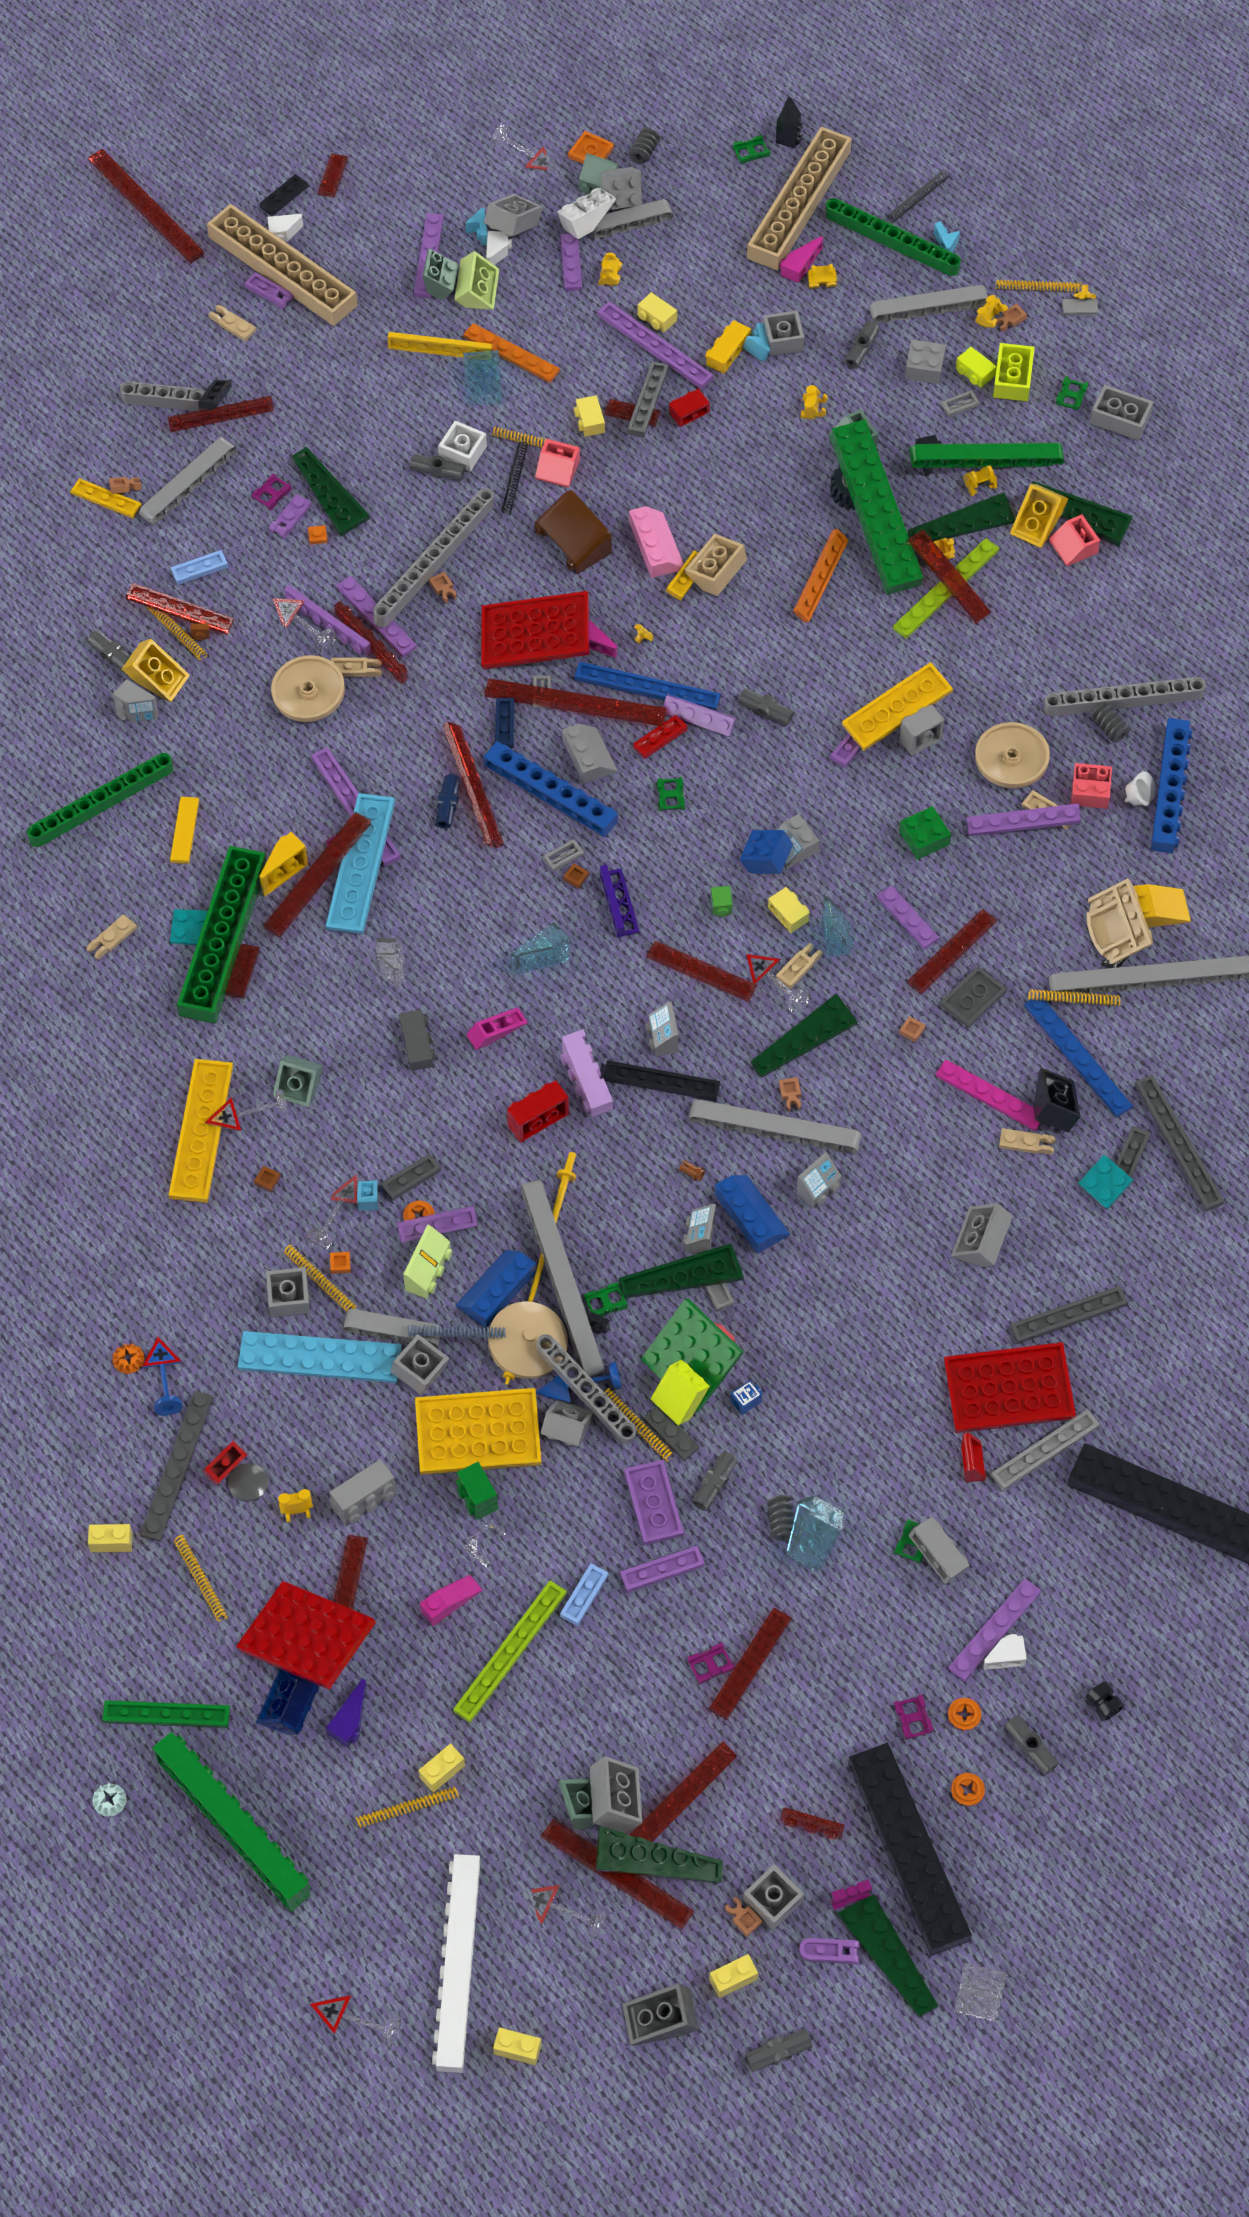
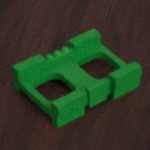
[733,135,770,164]
[1056,376,1089,411]
[657,777,685,811]
[584,1282,628,1317]
[893,1519,923,1564]

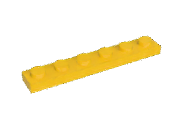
[388,332,492,361]

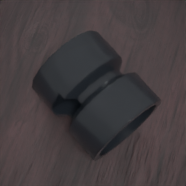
[1085,1681,1125,1721]

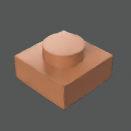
[899,1016,926,1043]

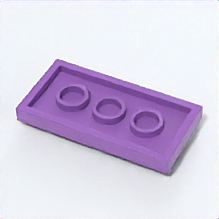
[624,1460,684,1545]

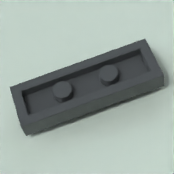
[1116,1126,1151,1178]
[381,1154,441,1201]
[644,1406,700,1461]

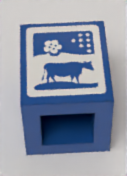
[730,1380,762,1415]

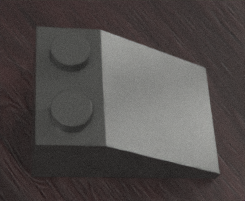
[622,1983,699,2046]

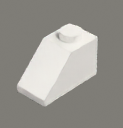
[268,214,303,242]
[486,231,512,265]
[983,1634,1027,1670]

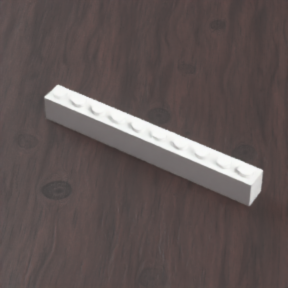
[432,1854,480,2073]

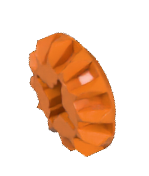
[403,1200,435,1221]
[112,1343,145,1374]
[948,1698,981,1731]
[951,1773,985,1807]

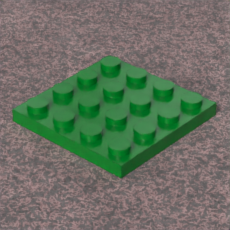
[641,1299,744,1413]

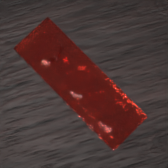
[318,153,348,198]
[605,399,661,427]
[226,943,260,999]
[780,1807,845,1839]

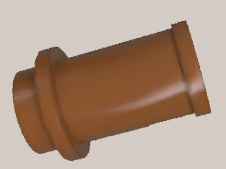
[679,1160,705,1181]

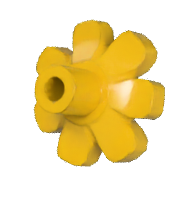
[1074,284,1096,299]
[634,624,654,644]

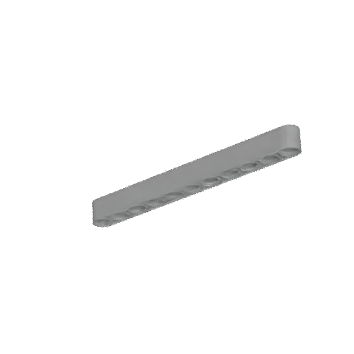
[374,488,494,627]
[1049,956,1249,998]
[521,1179,604,1377]

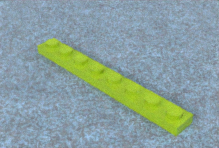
[893,538,1000,639]
[453,1580,567,1723]

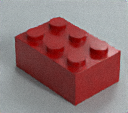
[507,1080,569,1143]

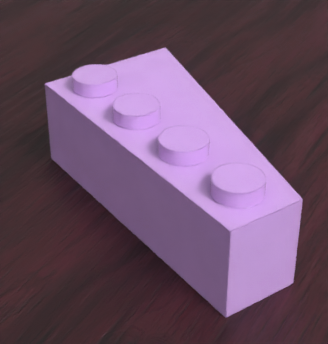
[560,1029,613,1117]

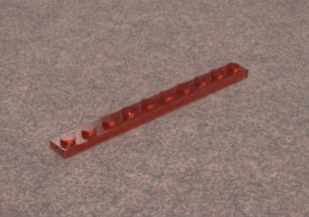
[89,148,204,264]
[484,678,667,727]

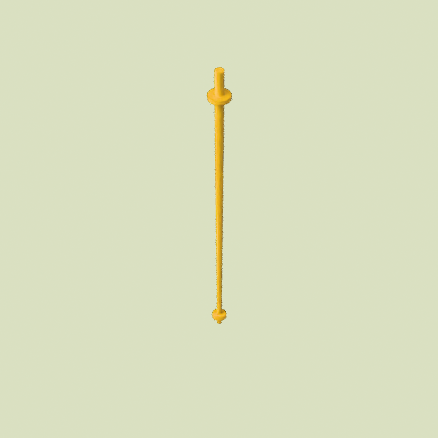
[503,1152,576,1385]

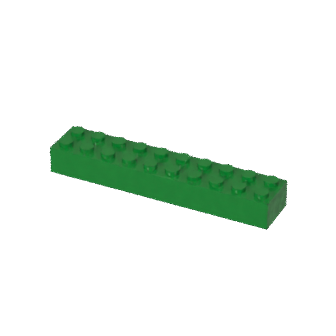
[830,419,924,595]
[177,845,267,1024]
[152,1731,311,1912]

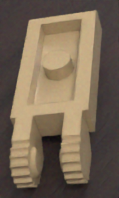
[208,305,256,341]
[331,658,382,677]
[86,914,137,959]
[776,943,823,990]
[999,1128,1056,1155]

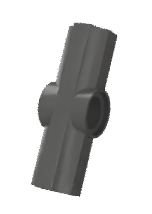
[844,321,880,369]
[410,454,465,481]
[87,630,130,674]
[738,688,794,726]
[692,1452,738,1511]
[1004,1715,1059,1775]
[745,2029,812,2073]

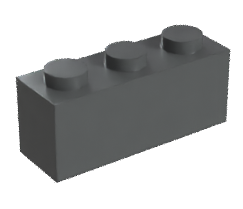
[399,1009,436,1071]

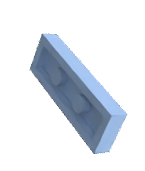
[171,550,228,585]
[560,1564,609,1626]

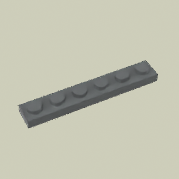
[627,362,669,438]
[1010,1286,1128,1344]

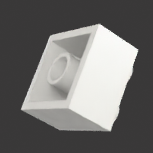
[438,421,487,472]

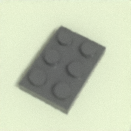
[940,966,1007,1028]

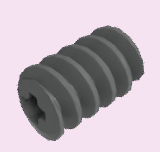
[629,127,661,164]
[1091,703,1131,743]
[767,1495,796,1541]

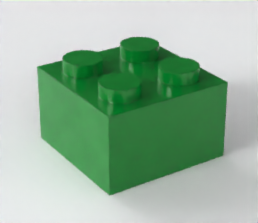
[899,806,951,860]
[455,1461,498,1520]

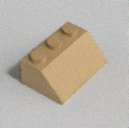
[685,533,747,596]

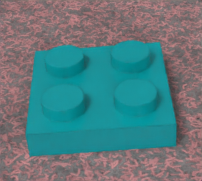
[170,909,208,945]
[1078,1155,1134,1209]

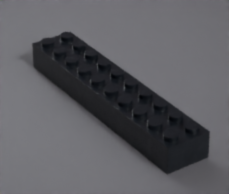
[1067,1443,1249,1564]
[848,1742,972,1956]

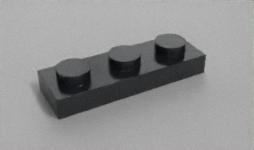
[260,174,308,216]
[198,380,232,410]

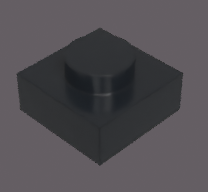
[588,1312,610,1334]

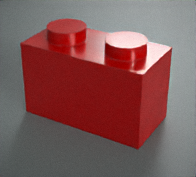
[669,388,710,427]
[202,1441,247,1485]

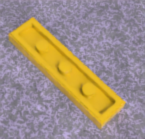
[70,478,142,518]
[170,797,199,864]

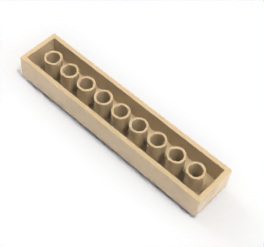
[747,127,852,271]
[207,204,358,326]

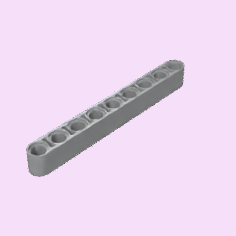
[1044,677,1206,716]
[688,1100,862,1155]

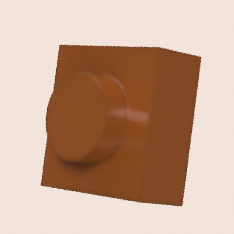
[190,624,210,641]
[563,863,589,889]
[254,1166,281,1192]

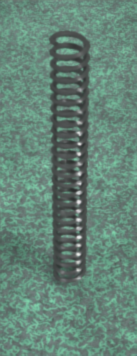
[888,170,950,223]

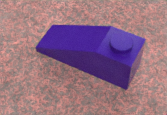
[326,1678,367,1747]

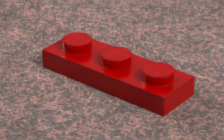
[633,715,688,759]

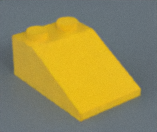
[1010,484,1068,548]
[122,639,190,702]
[260,832,308,897]
[1133,884,1191,928]

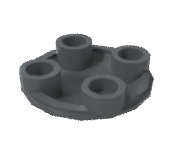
[228,1463,269,1501]

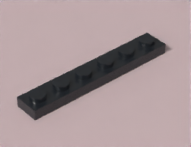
[603,1060,720,1101]

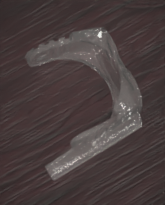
[464,1521,509,1568]

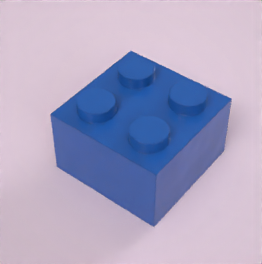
[739,830,793,874]

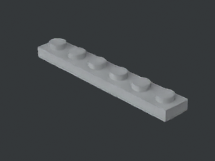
[991,1409,1100,1491]

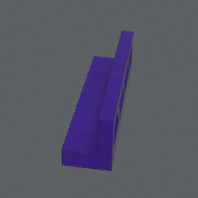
[600,864,639,938]

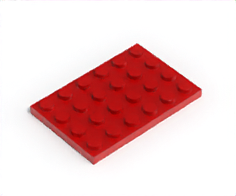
[481,591,590,669]
[944,1342,1076,1433]
[236,1581,376,1690]

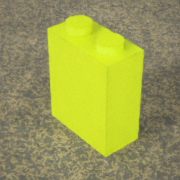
[651,1360,710,1426]

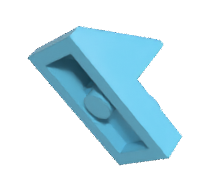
[466,208,488,245]
[934,221,960,252]
[743,323,770,361]
[357,1180,378,1211]

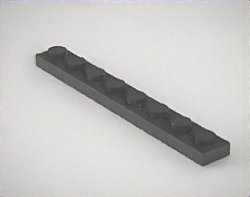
[1135,1075,1224,1211]
[141,1391,214,1542]

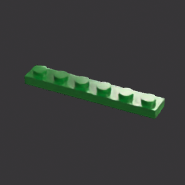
[102,1700,230,1728]

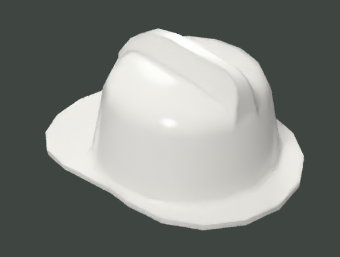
[1124,771,1156,806]

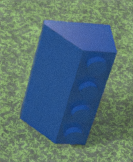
[714,1175,790,1254]
[455,1250,536,1328]

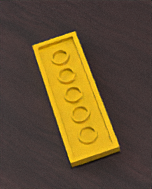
[842,662,953,751]

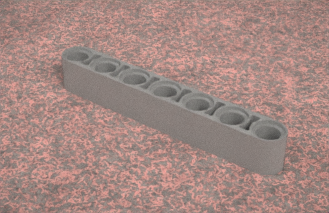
[869,285,988,324]
[139,437,237,526]
[536,1334,636,1444]

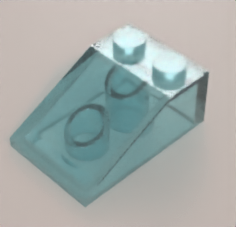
[463,350,502,406]
[821,896,854,957]
[510,922,569,975]
[786,1496,846,1572]

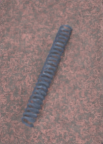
[407,1325,506,1339]

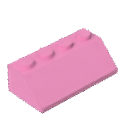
[629,506,684,578]

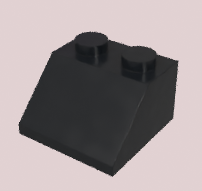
[776,97,803,149]

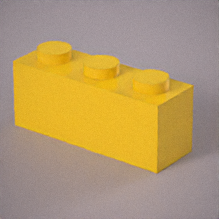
[705,320,751,374]

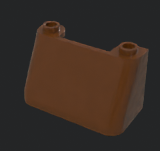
[534,490,612,574]

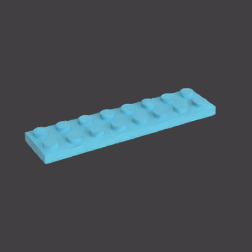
[326,793,395,934]
[238,1331,402,1383]

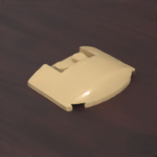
[1087,878,1153,964]

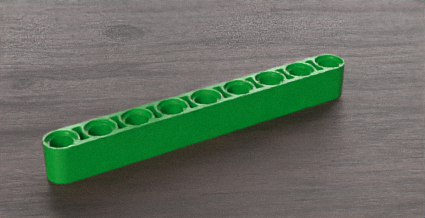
[825,198,961,276]
[909,443,1065,468]
[27,753,173,847]

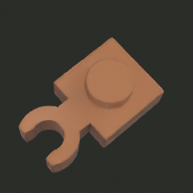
[996,303,1027,332]
[109,477,141,494]
[429,571,457,604]
[778,1077,801,1112]
[725,1897,763,1937]

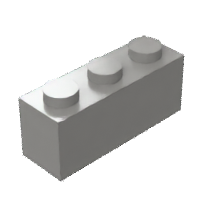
[908,1516,970,1585]

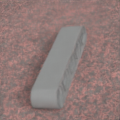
[592,199,674,239]
[120,382,205,411]
[343,1309,442,1348]

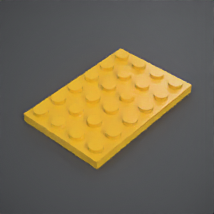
[415,1388,542,1475]

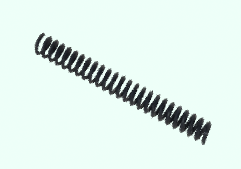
[501,442,528,515]

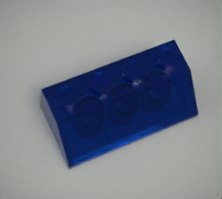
[256,1668,319,1735]

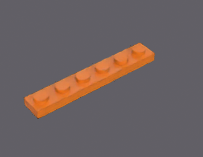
[463,323,560,383]
[793,528,849,622]

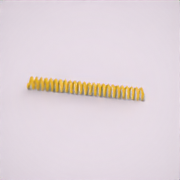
[995,279,1081,292]
[491,426,577,448]
[145,599,207,660]
[1028,989,1120,1006]
[284,1244,357,1311]
[602,1388,673,1462]
[174,1535,228,1621]
[356,1787,459,1828]

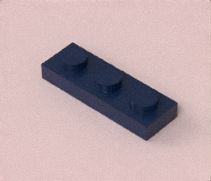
[495,698,514,748]

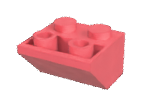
[535,439,580,488]
[1049,515,1100,566]
[1071,763,1112,809]

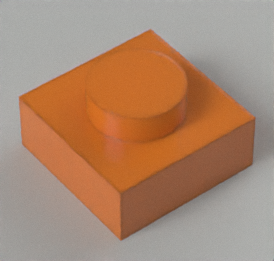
[308,525,328,545]
[330,1252,351,1274]

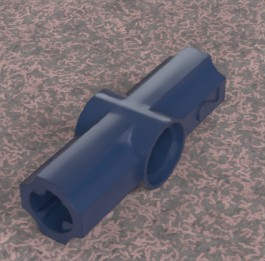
[435,774,460,829]

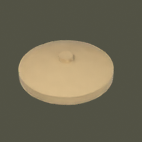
[271,655,345,722]
[975,722,1050,788]
[488,1301,568,1379]

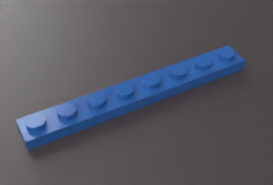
[575,662,721,711]
[1024,994,1133,1118]

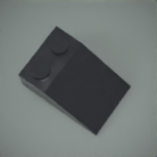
[1033,1067,1081,1133]

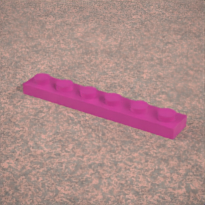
[936,1060,1041,1131]

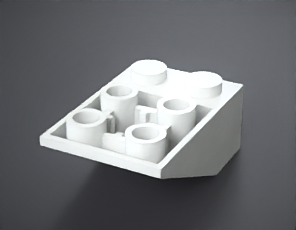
[557,187,616,239]

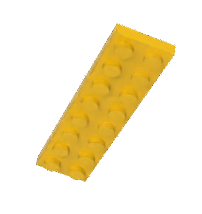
[168,1059,233,1203]

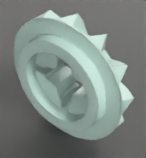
[92,1782,126,1816]

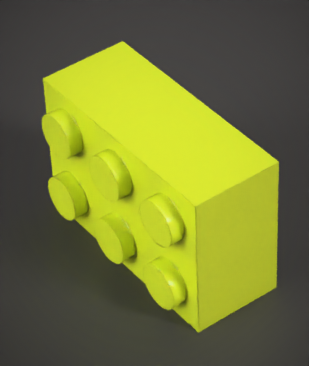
[993,343,1035,402]

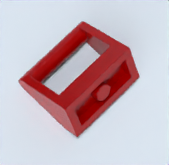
[961,1433,986,1482]

